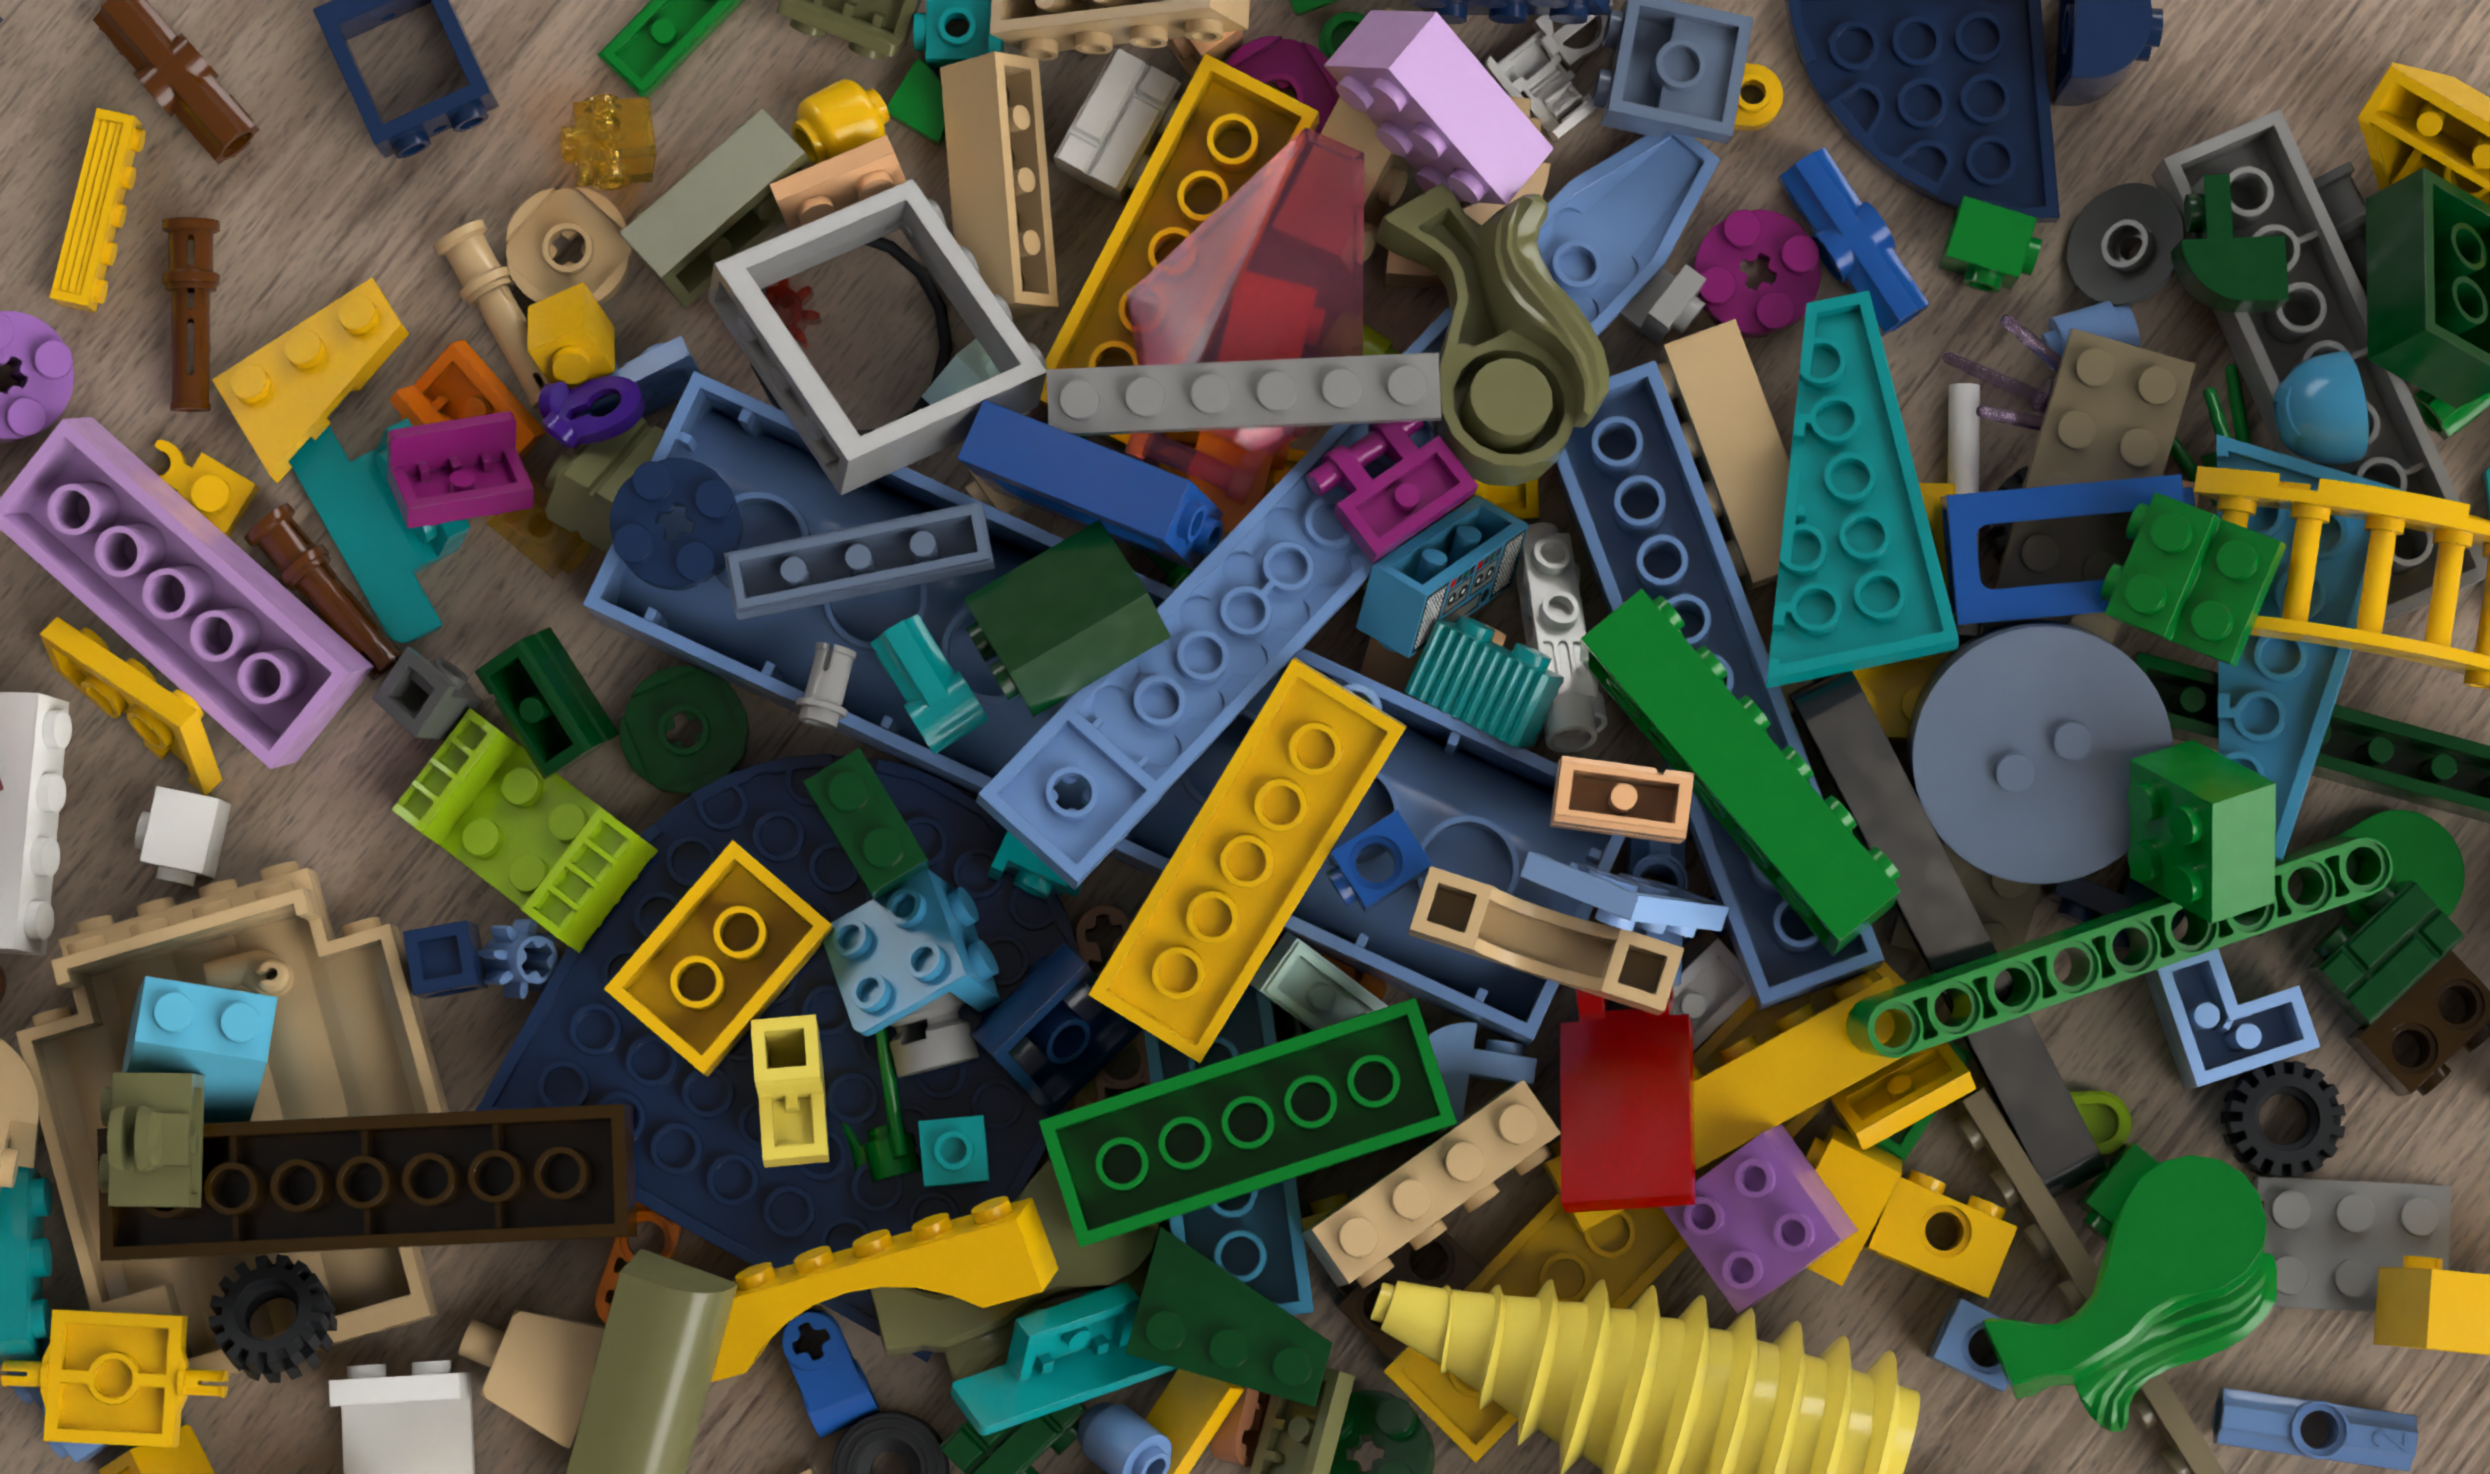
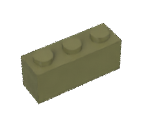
[619,108,814,308]

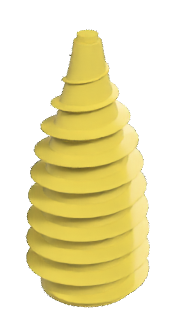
[1370,1279,1920,1474]

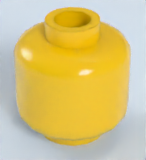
[792,79,890,165]

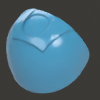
[2273,351,2369,465]

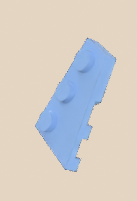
[1520,851,1729,938]

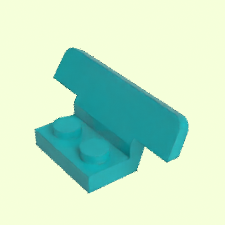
[289,418,471,643]

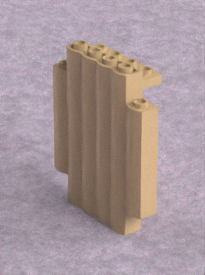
[16,861,449,1384]

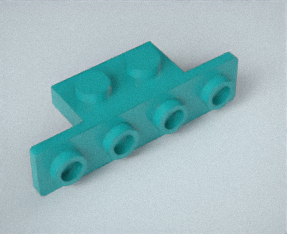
[950,1282,1178,1436]

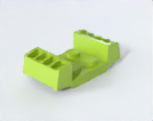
[391,708,658,953]

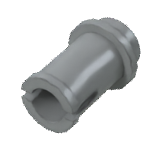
[795,642,857,729]

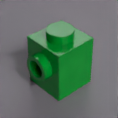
[1938,196,2042,293]

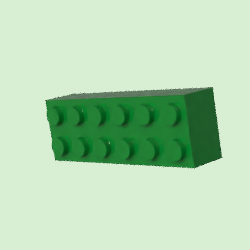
[1580,588,1901,956]
[1039,998,1457,1248]

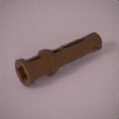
[162,217,220,412]
[244,503,403,680]

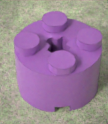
[0,311,74,443]

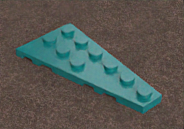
[1766,290,1959,688]

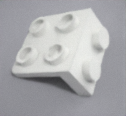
[329,1360,475,1474]

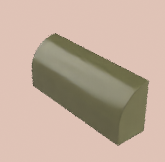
[566,1249,738,1474]

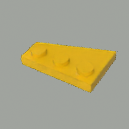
[212,277,409,484]
[40,617,223,796]

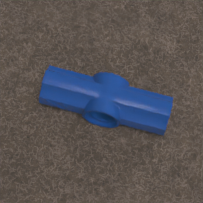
[1778,147,1929,337]

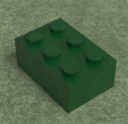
[2366,167,2490,409]

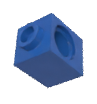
[1326,810,1433,913]

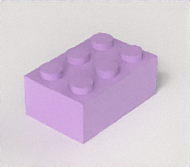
[1324,10,1554,205]

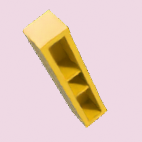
[49,108,146,313]

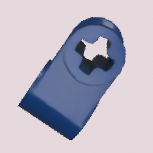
[782,1309,880,1439]

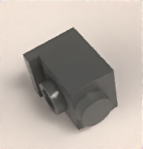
[372,647,483,740]

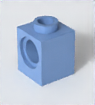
[1926,1298,2008,1392]

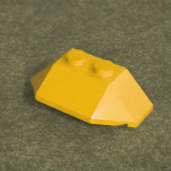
[2357,62,2490,205]

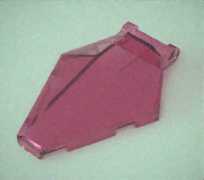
[1125,127,1364,505]

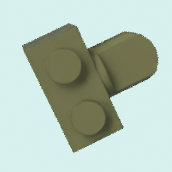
[98,1072,205,1208]

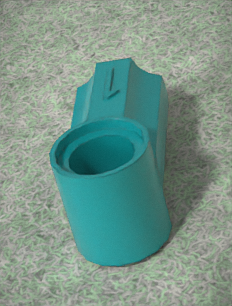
[870,614,990,755]

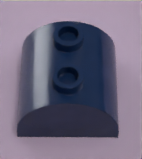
[2053,0,2163,106]
[970,943,1143,1117]

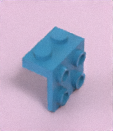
[823,868,1002,1036]

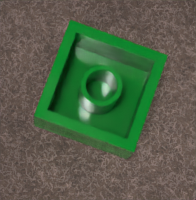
[2127,740,2276,924]

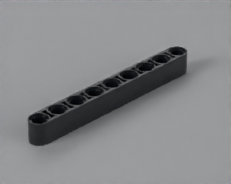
[1788,671,2107,1198]

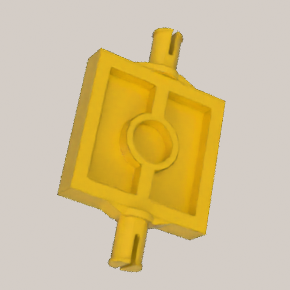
[1,1309,229,1448]

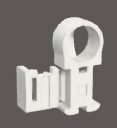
[1484,15,1607,142]

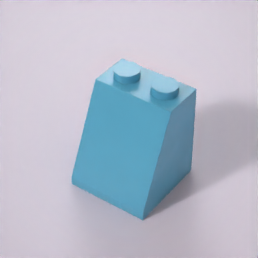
[122,976,278,1124]

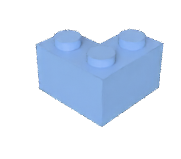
[2145,948,2320,1090]

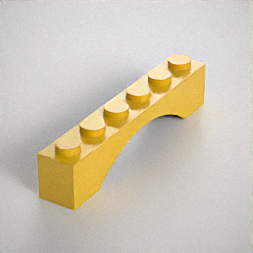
[711,1196,1059,1382]

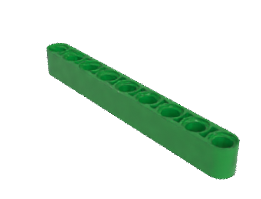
[1846,837,2393,1058]

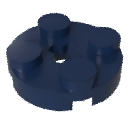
[610,458,743,591]

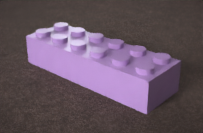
[0,417,374,769]

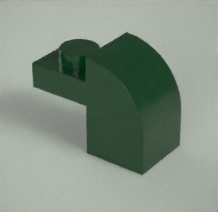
[2171,174,2289,313]

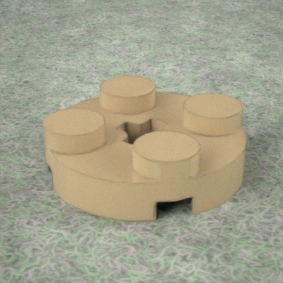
[505,187,634,306]

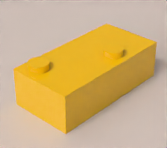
[2373,1255,2490,1355]

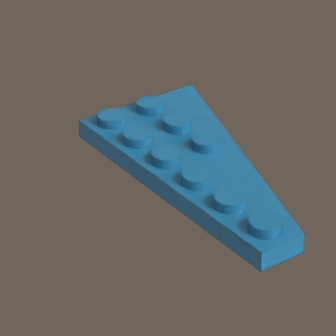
[2216,434,2405,862]

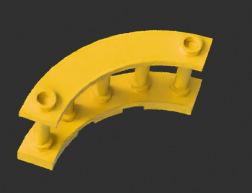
[2194,466,2490,690]

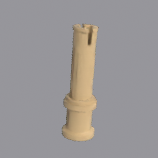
[433,220,550,409]

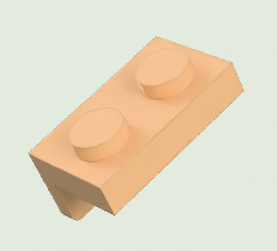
[769,135,906,231]

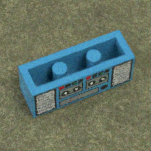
[1356,495,1529,658]

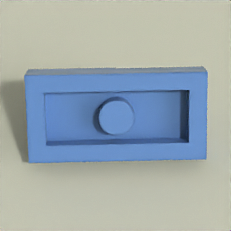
[578,336,702,418]

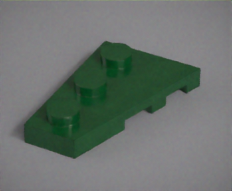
[1125,1227,1332,1407]

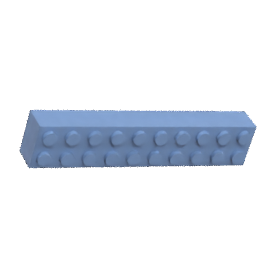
[1552,360,1885,1012]

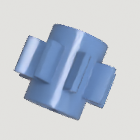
[478,919,560,999]

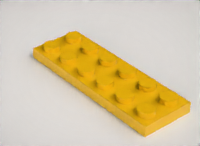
[1088,657,1407,1063]

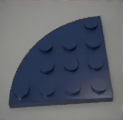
[1785,0,2060,223]

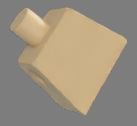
[458,1309,605,1449]

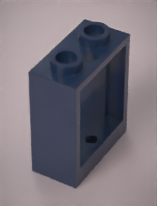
[313,0,499,159]

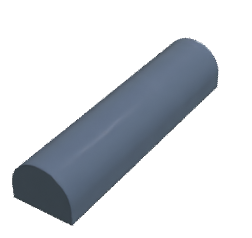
[724,501,995,621]

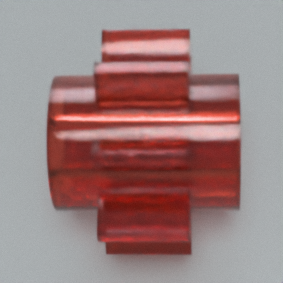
[765,278,822,349]

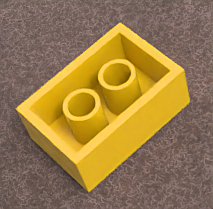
[604,840,834,1077]

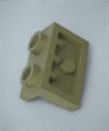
[1250,1368,1355,1474]

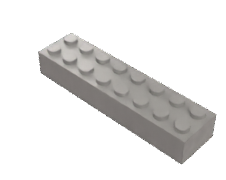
[2151,109,2488,624]

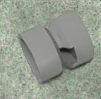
[889,992,979,1078]

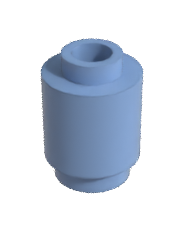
[2041,301,2141,370]
[1077,1401,1172,1474]

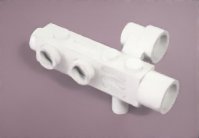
[1515,522,1608,753]

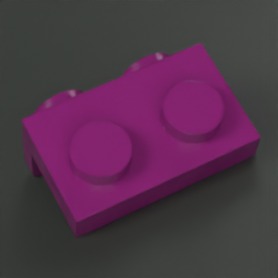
[387,411,534,528]

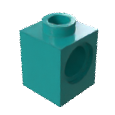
[918,1115,990,1188]

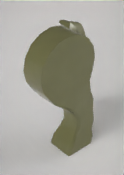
[1375,183,1609,486]
[868,1160,1160,1382]

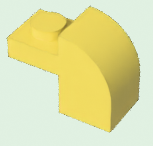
[750,1014,830,1168]

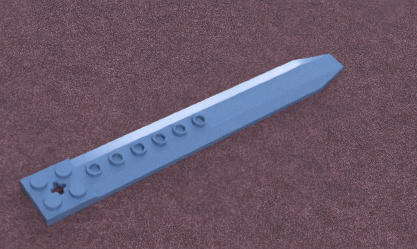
[976,131,1720,890]

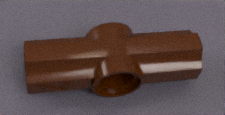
[93,0,259,164]

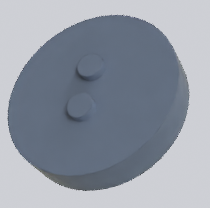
[1906,620,2173,884]

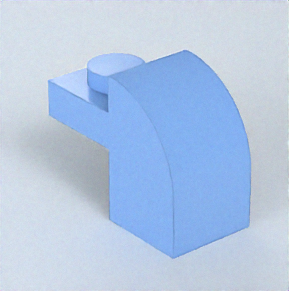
[1428,1022,1537,1122]

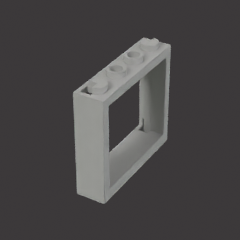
[708,179,1047,496]

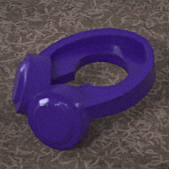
[539,376,645,449]

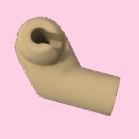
[203,948,295,998]

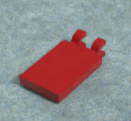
[1560,986,1696,1213]

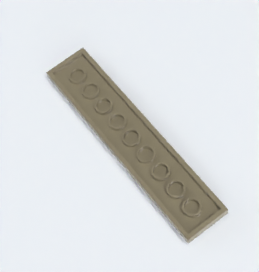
[1888,328,2196,980]

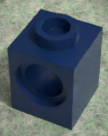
[403,920,488,1000]

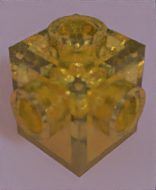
[559,94,657,191]

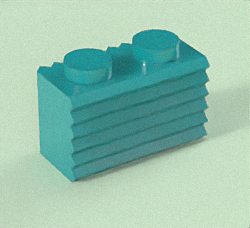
[1404,615,1564,748]

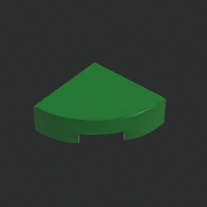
[887,58,945,147]

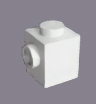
[135,786,231,887]

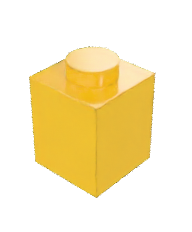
[527,282,615,389]

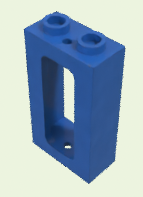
[957,400,1223,570]
[1940,474,2196,625]

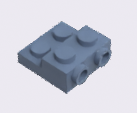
[1591,0,1753,144]

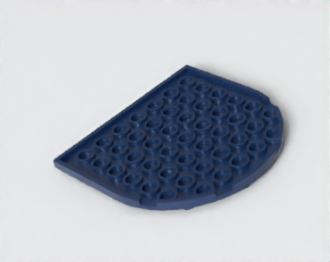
[475,754,1079,1362]

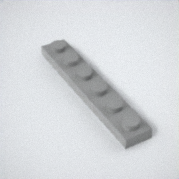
[1046,352,1441,436]

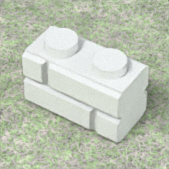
[1054,47,1182,203]

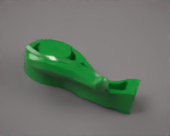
[1983,1155,2277,1433]

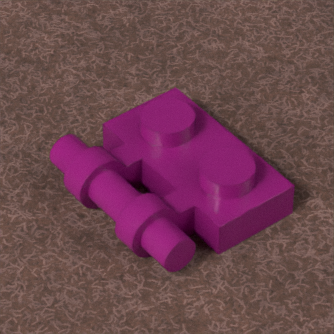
[1306,421,1478,564]

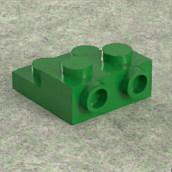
[2101,492,2287,667]

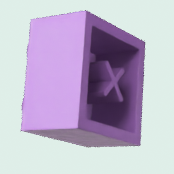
[1661,1124,1858,1314]

